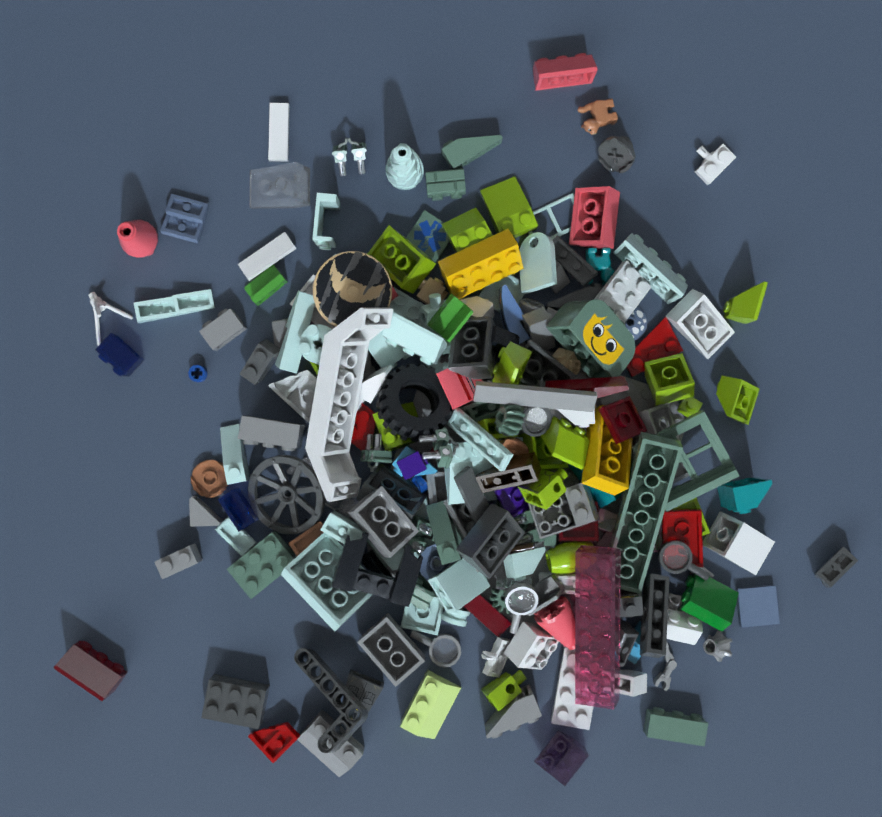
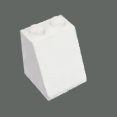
[703,511,775,575]

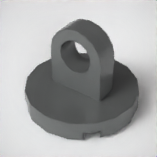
[598,136,636,173]

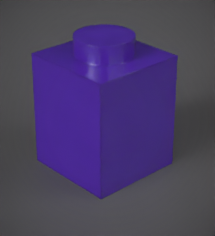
[396,451,429,480]

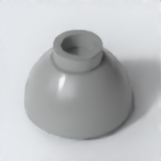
[519,298,545,314]

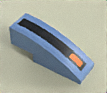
[499,284,530,344]

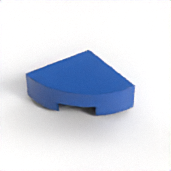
[411,475,428,494]

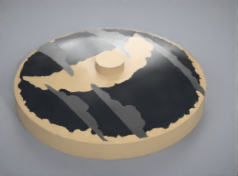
[313,251,392,327]

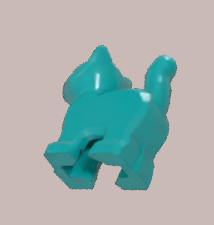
[585,248,615,285]

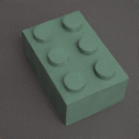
[227,531,297,599]

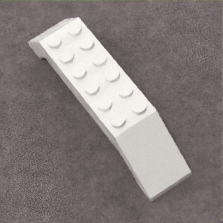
[305,307,393,502]

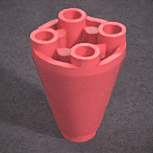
[117,220,158,258]
[534,596,582,650]

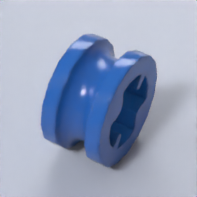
[188,365,207,382]

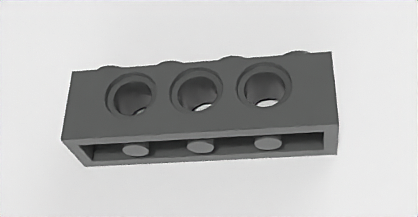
[640,574,669,658]

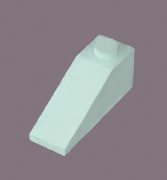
[220,424,250,485]

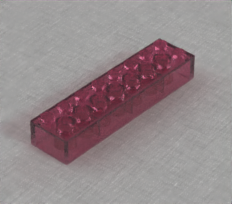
[575,545,621,710]

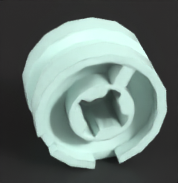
[440,607,470,627]

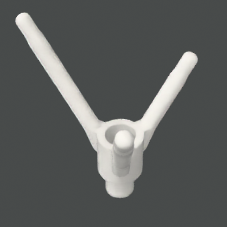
[88,292,133,346]

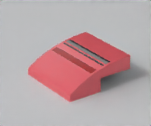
[436,368,482,410]

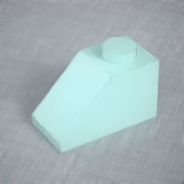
[503,547,546,581]

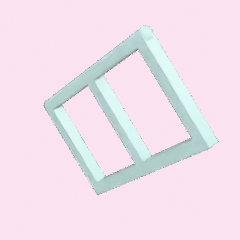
[528,193,574,247]

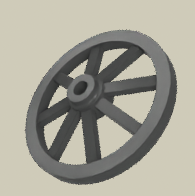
[248,455,325,534]

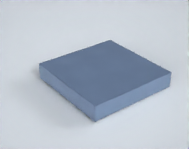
[736,585,780,628]

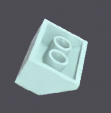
[382,312,447,366]

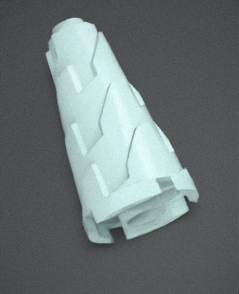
[386,143,424,190]

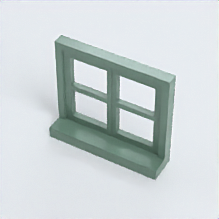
[632,409,740,511]

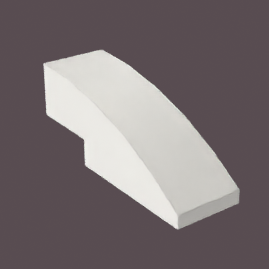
[357,365,393,411]

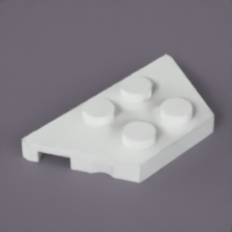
[268,370,317,423]

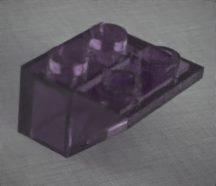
[534,730,589,786]

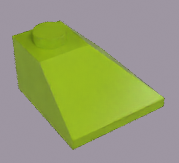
[723,281,768,324]
[716,375,760,425]

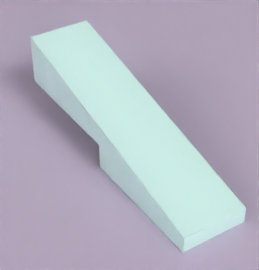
[134,289,215,323]
[275,290,315,374]

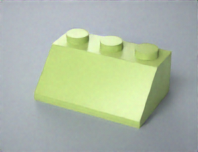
[400,669,461,739]

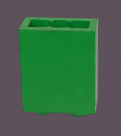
[681,574,739,632]

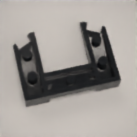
[332,532,423,607]

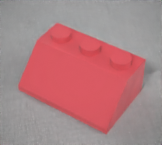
[533,53,598,91]
[569,186,620,249]

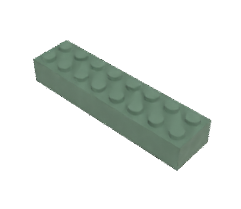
[601,432,683,594]

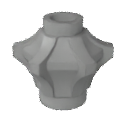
[703,630,733,662]

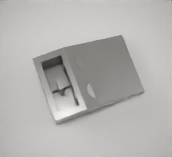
[528,483,600,539]
[484,684,542,739]

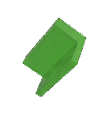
[244,265,287,306]
[427,293,474,342]

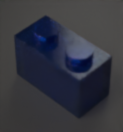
[95,333,144,377]
[218,487,259,532]

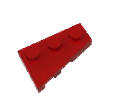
[626,317,683,377]

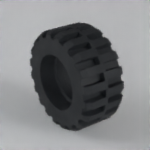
[376,363,453,442]

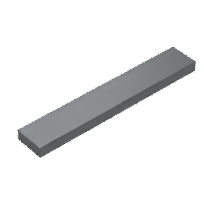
[473,381,597,412]

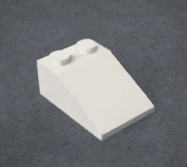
[666,289,735,359]

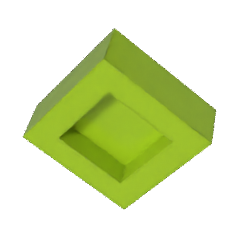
[676,397,703,417]

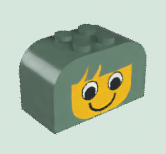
[546,299,635,378]

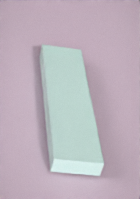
[447,408,514,471]

